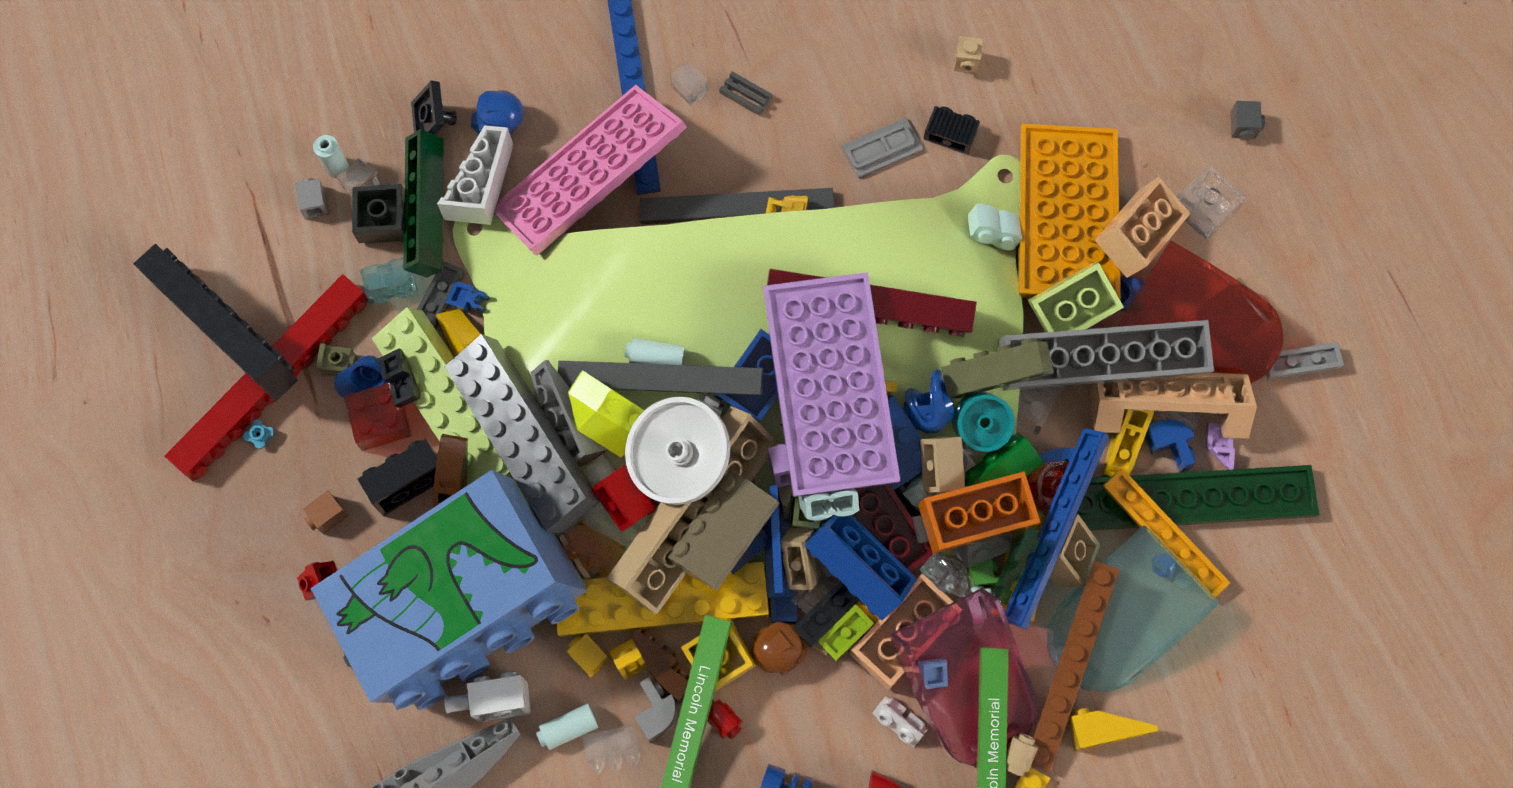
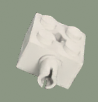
[444,672,532,723]

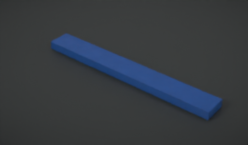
[1001,428,1110,630]

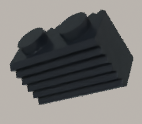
[924,106,980,155]

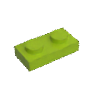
[817,604,874,661]

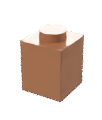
[303,490,349,534]

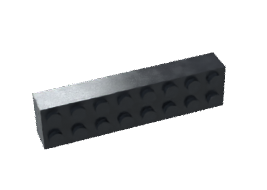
[133,243,298,401]

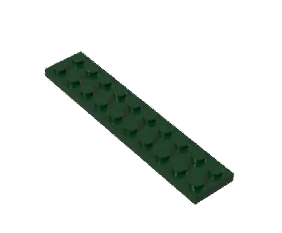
[1055,465,1320,531]

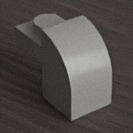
[635,677,677,743]

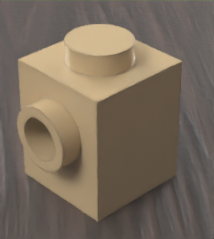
[954,36,983,74]

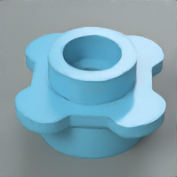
[243,420,274,449]

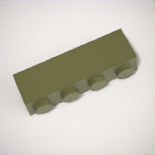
[941,338,1054,398]

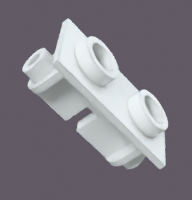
[872,695,928,748]

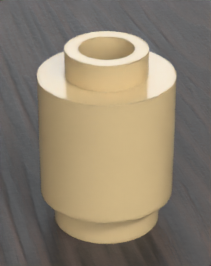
[1006,733,1039,776]

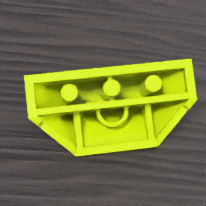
[568,370,645,458]

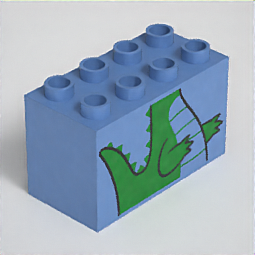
[311,470,588,710]

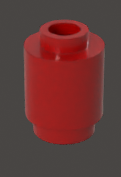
[707,699,743,740]

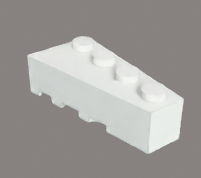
[437,125,514,225]

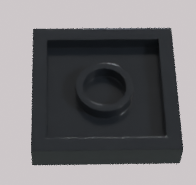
[411,80,457,135]

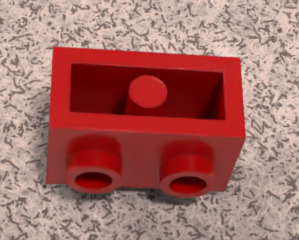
[591,465,655,532]

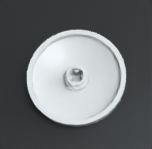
[625,397,730,505]

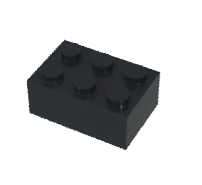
[357,438,437,516]

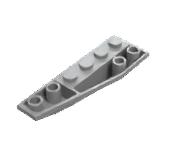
[371,717,521,788]

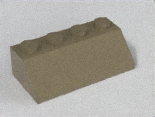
[667,471,779,591]

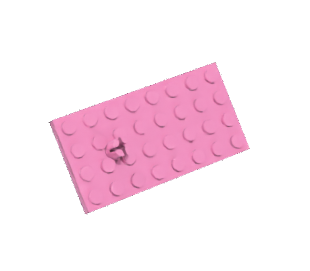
[494,85,687,256]

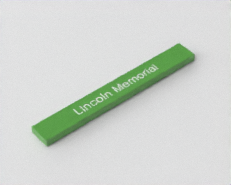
[661,615,732,788]
[977,648,1009,788]

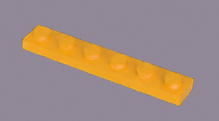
[1102,468,1230,601]

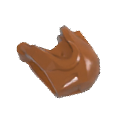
[752,622,808,675]

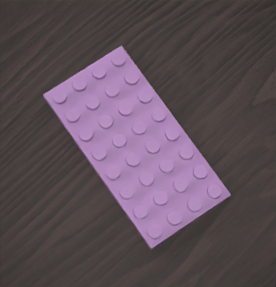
[763,272,900,497]

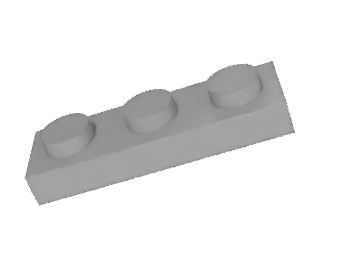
[1262,342,1344,380]

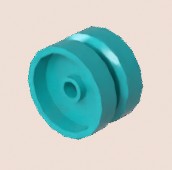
[952,392,1015,452]

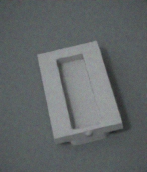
[842,118,923,179]

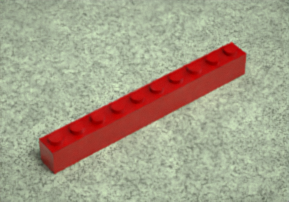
[164,274,369,482]

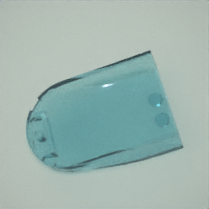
[1046,525,1219,692]

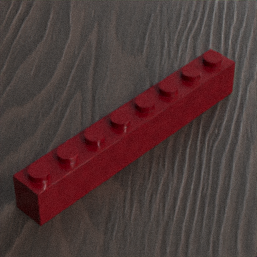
[766,269,977,337]

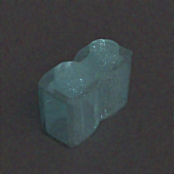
[360,258,417,304]

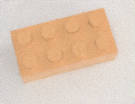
[1095,177,1190,278]
[850,574,962,691]

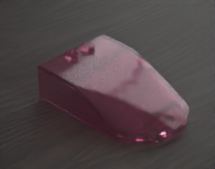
[889,588,1038,768]

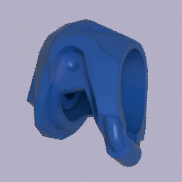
[471,90,524,135]
[903,369,955,434]

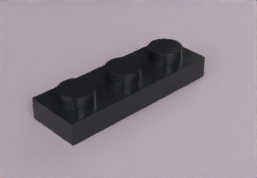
[792,581,859,648]

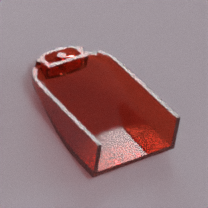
[1117,240,1283,383]

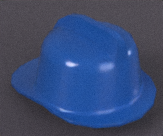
[334,355,390,401]

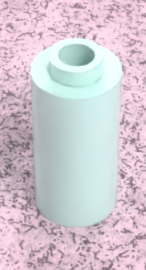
[313,135,349,178]
[625,337,685,365]
[536,703,599,750]

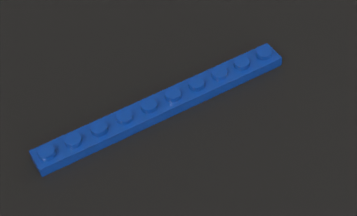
[608,0,661,195]

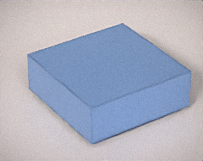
[918,658,948,690]

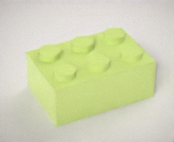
[1028,262,1124,332]

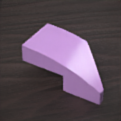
[1206,422,1235,470]

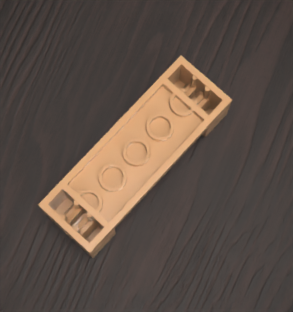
[1089,373,1257,439]

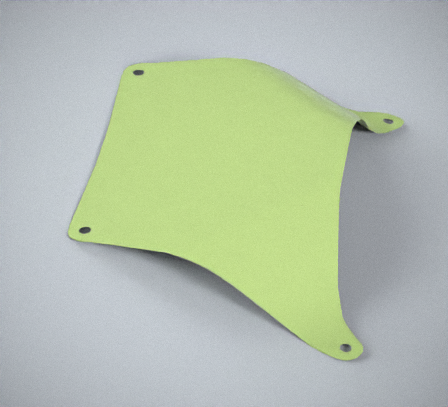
[452,155,1023,580]

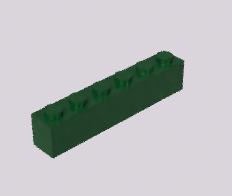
[403,129,444,278]

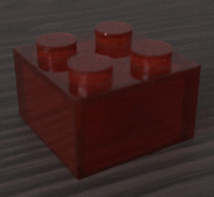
[344,383,411,451]

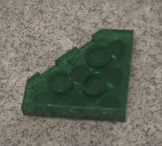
[988,526,1040,608]

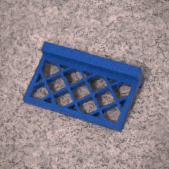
[764,485,794,598]

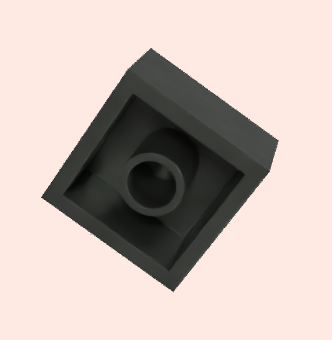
[352,184,405,243]

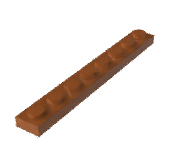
[1031,561,1120,773]

